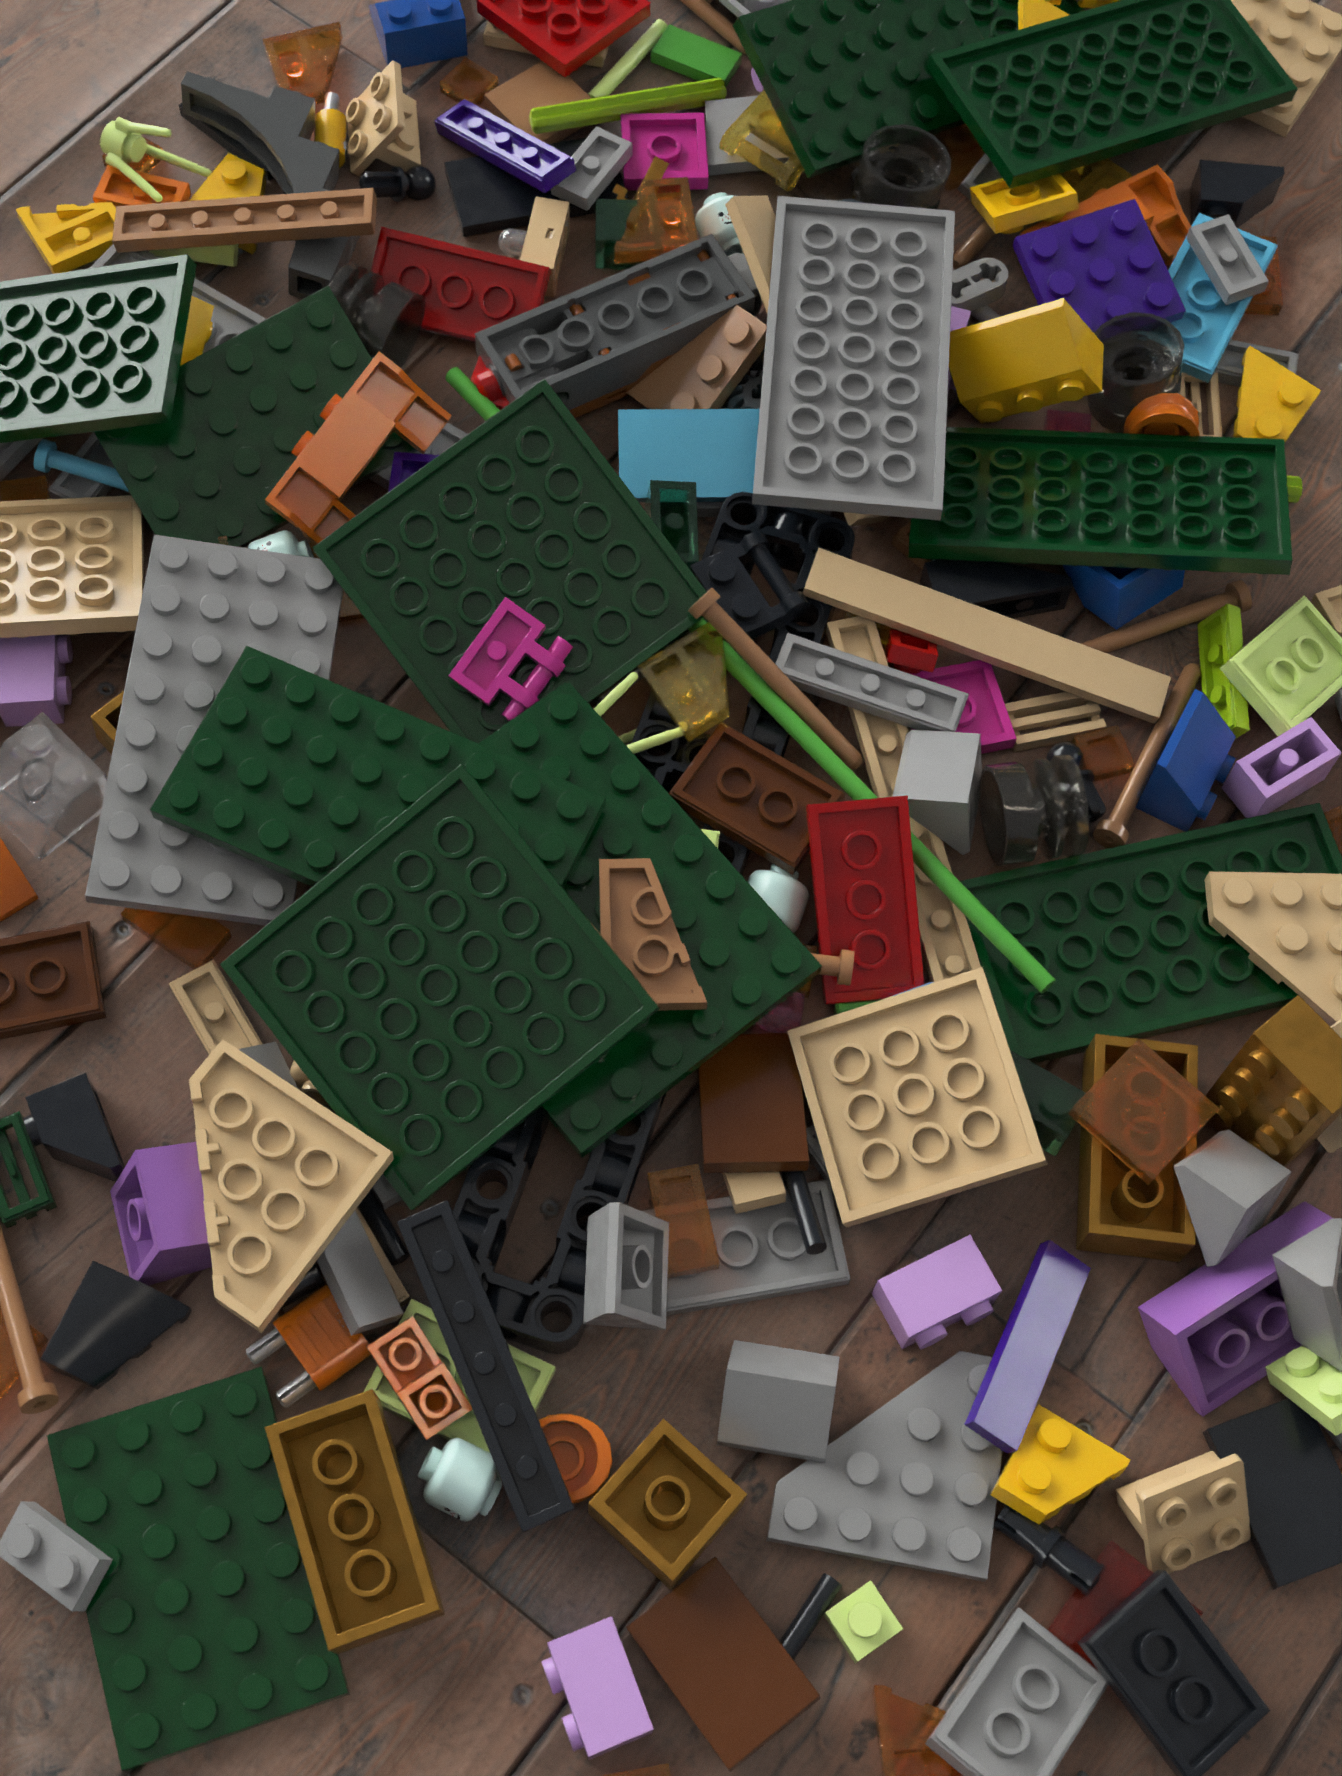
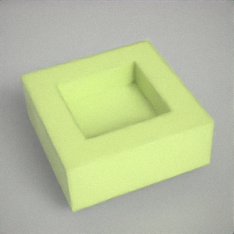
[824,1580,903,1664]

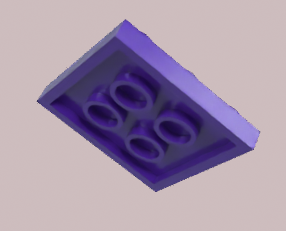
[1012,199,1186,344]

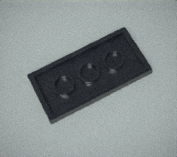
[445,137,628,237]

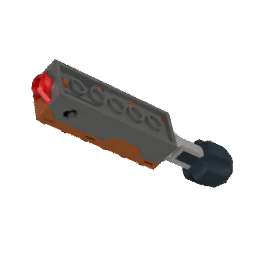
[470,199,863,418]

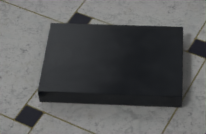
[1202,1398,1342,1590]
[1078,1570,1270,1776]

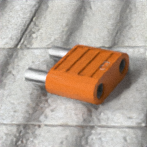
[246,1284,371,1408]

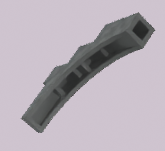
[181,71,360,299]

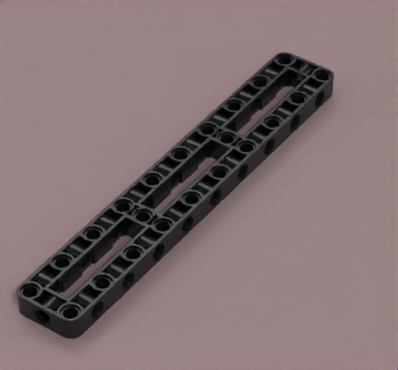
[453,492,855,1354]

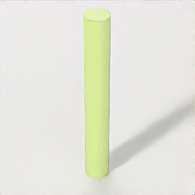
[588,19,668,98]

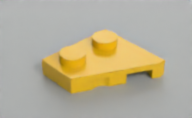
[991,1404,1130,1525]

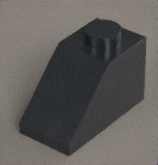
[1190,160,1285,228]
[23,1073,125,1182]

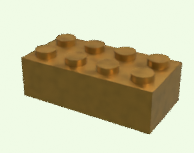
[1199,995,1342,1167]
[1076,1034,1198,1262]
[265,1389,446,1654]

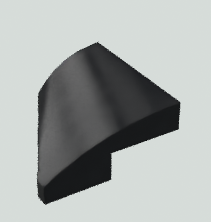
[40,1261,192,1390]

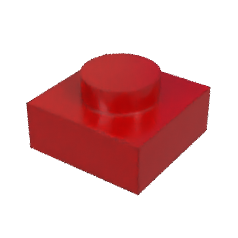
[886,629,938,674]

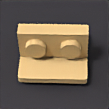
[345,61,421,176]
[1116,1451,1251,1575]

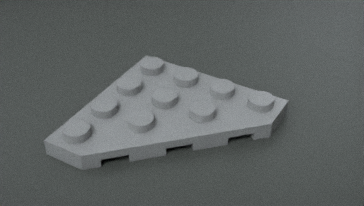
[767,1351,1002,1582]

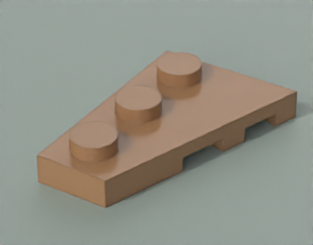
[627,305,767,409]
[599,858,707,1010]

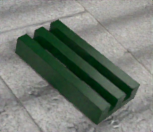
[0,1111,57,1228]

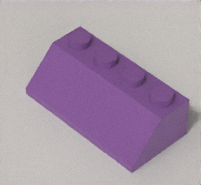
[1138,1201,1334,1417]

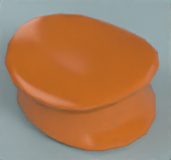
[1123,393,1200,436]
[539,1413,613,1503]

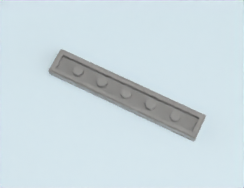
[239,1041,404,1336]

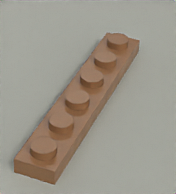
[112,188,377,253]

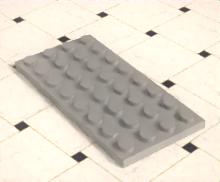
[752,196,955,520]
[85,535,344,926]

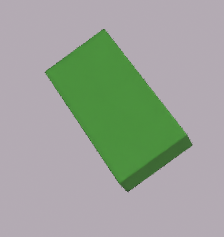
[651,24,742,87]

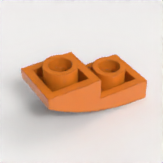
[366,1316,473,1440]

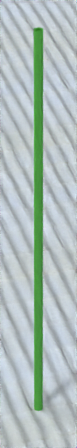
[445,367,1056,994]

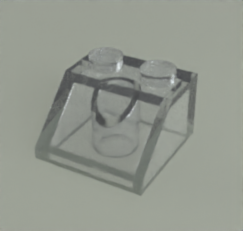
[0,712,107,861]

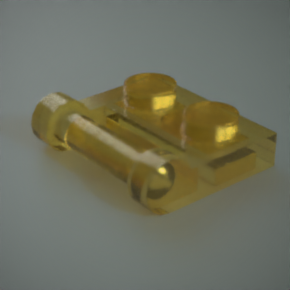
[719,90,804,191]

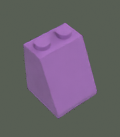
[110,1142,212,1286]

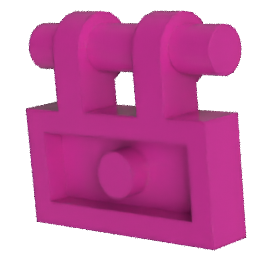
[448,597,573,722]

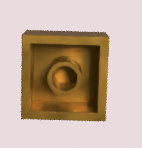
[588,1418,747,1590]

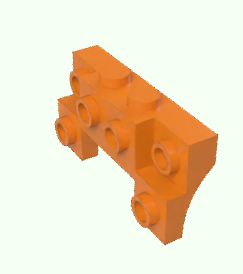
[1020,164,1191,267]
[265,351,452,545]

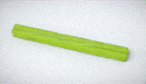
[529,78,727,134]

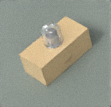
[498,197,570,298]

